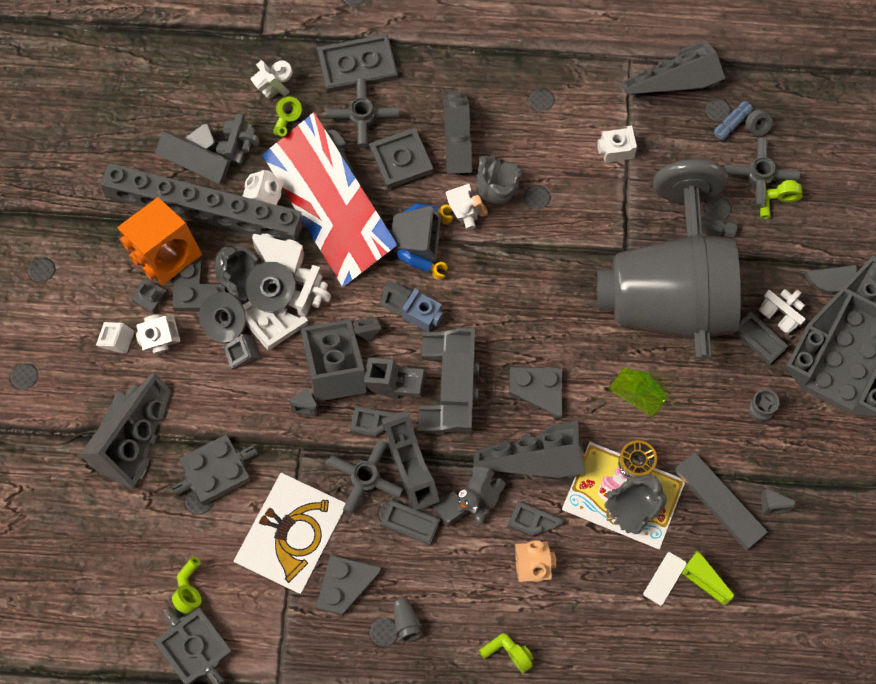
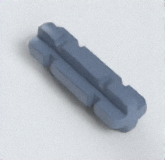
[714,101,753,141]

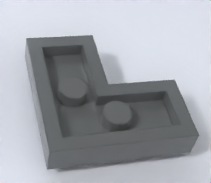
[173,261,226,311]

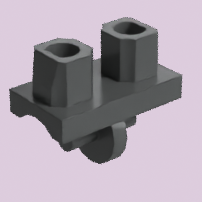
[216,114,260,165]

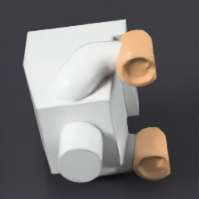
[446,184,488,230]

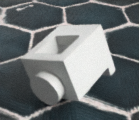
[597,125,637,163]

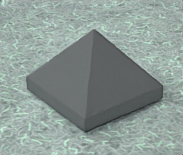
[353,317,381,342]

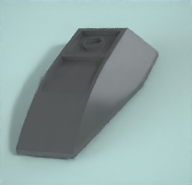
[785,256,876,417]

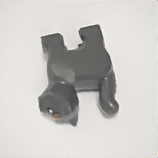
[457,466,506,525]

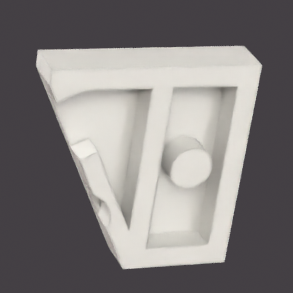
[243,301,308,350]

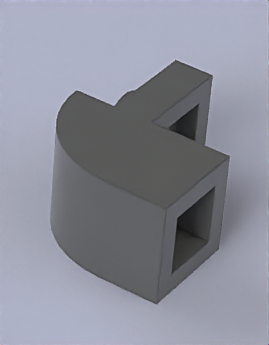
[364,357,426,399]

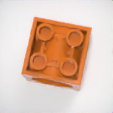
[117,197,203,285]

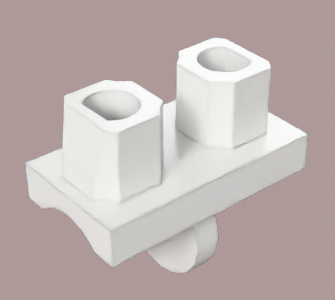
[250,60,292,100]
[288,265,331,317]
[759,289,806,335]

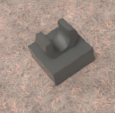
[131,279,168,315]
[380,281,412,316]

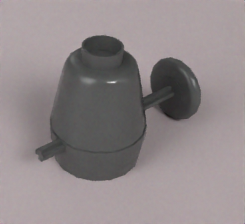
[597,159,741,361]

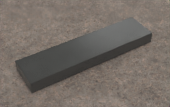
[674,452,768,551]

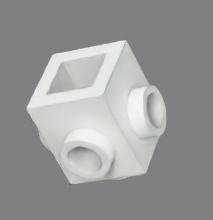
[242,170,284,205]
[136,315,181,354]

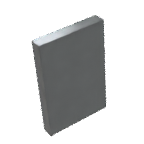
[317,34,398,93]

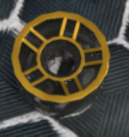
[618,440,657,479]

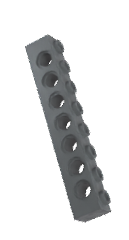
[100,163,303,242]

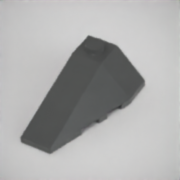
[620,39,725,94]
[80,373,171,488]
[473,420,585,478]

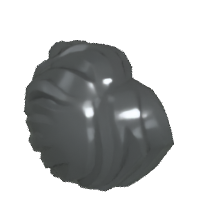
[476,155,524,205]
[215,246,258,304]
[604,474,667,534]

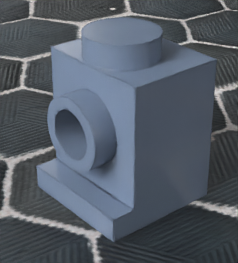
[402,288,444,332]

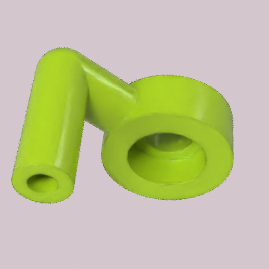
[273,97,302,136]
[760,180,803,219]
[172,556,202,614]
[479,633,534,674]

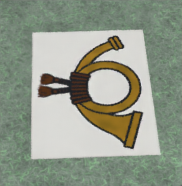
[233,473,345,594]

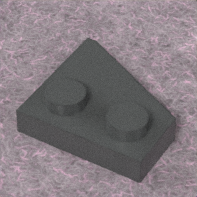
[509,367,562,419]
[316,555,381,616]

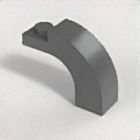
[382,410,440,511]

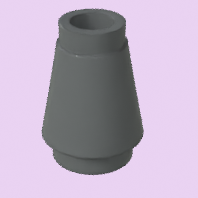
[393,599,423,642]

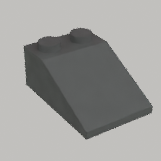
[300,319,367,402]

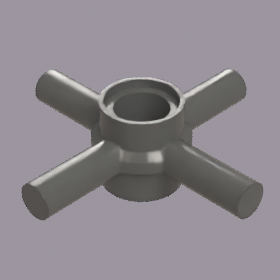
[325,78,399,148]
[724,137,800,208]
[327,439,404,514]

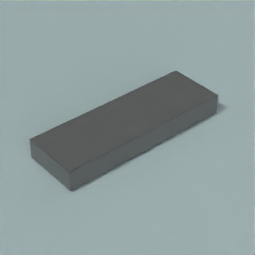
[155,130,231,184]

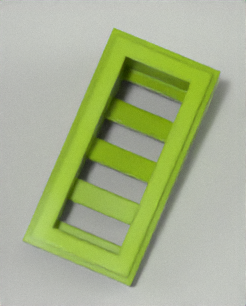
[682,551,734,606]

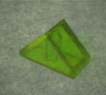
[609,368,667,417]

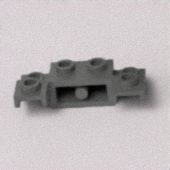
[418,328,479,435]

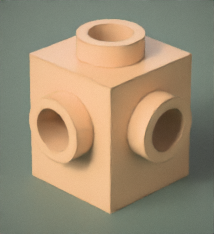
[515,541,556,582]

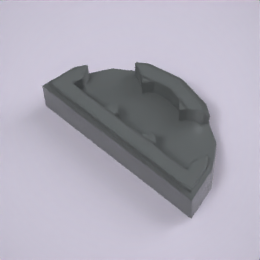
[805,265,857,295]

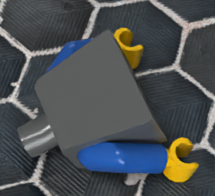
[388,203,453,281]

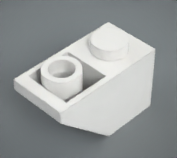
[252,234,304,278]

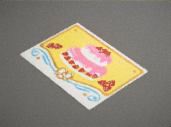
[562,442,685,549]

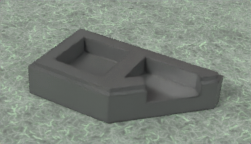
[350,406,397,438]
[507,501,564,537]

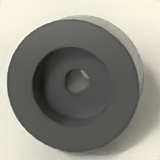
[746,109,773,136]

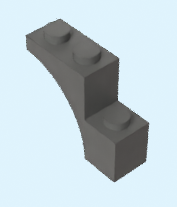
[443,91,472,173]

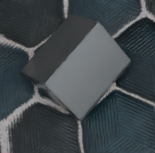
[290,387,318,417]

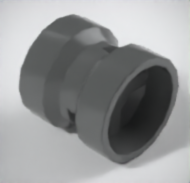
[748,389,779,422]

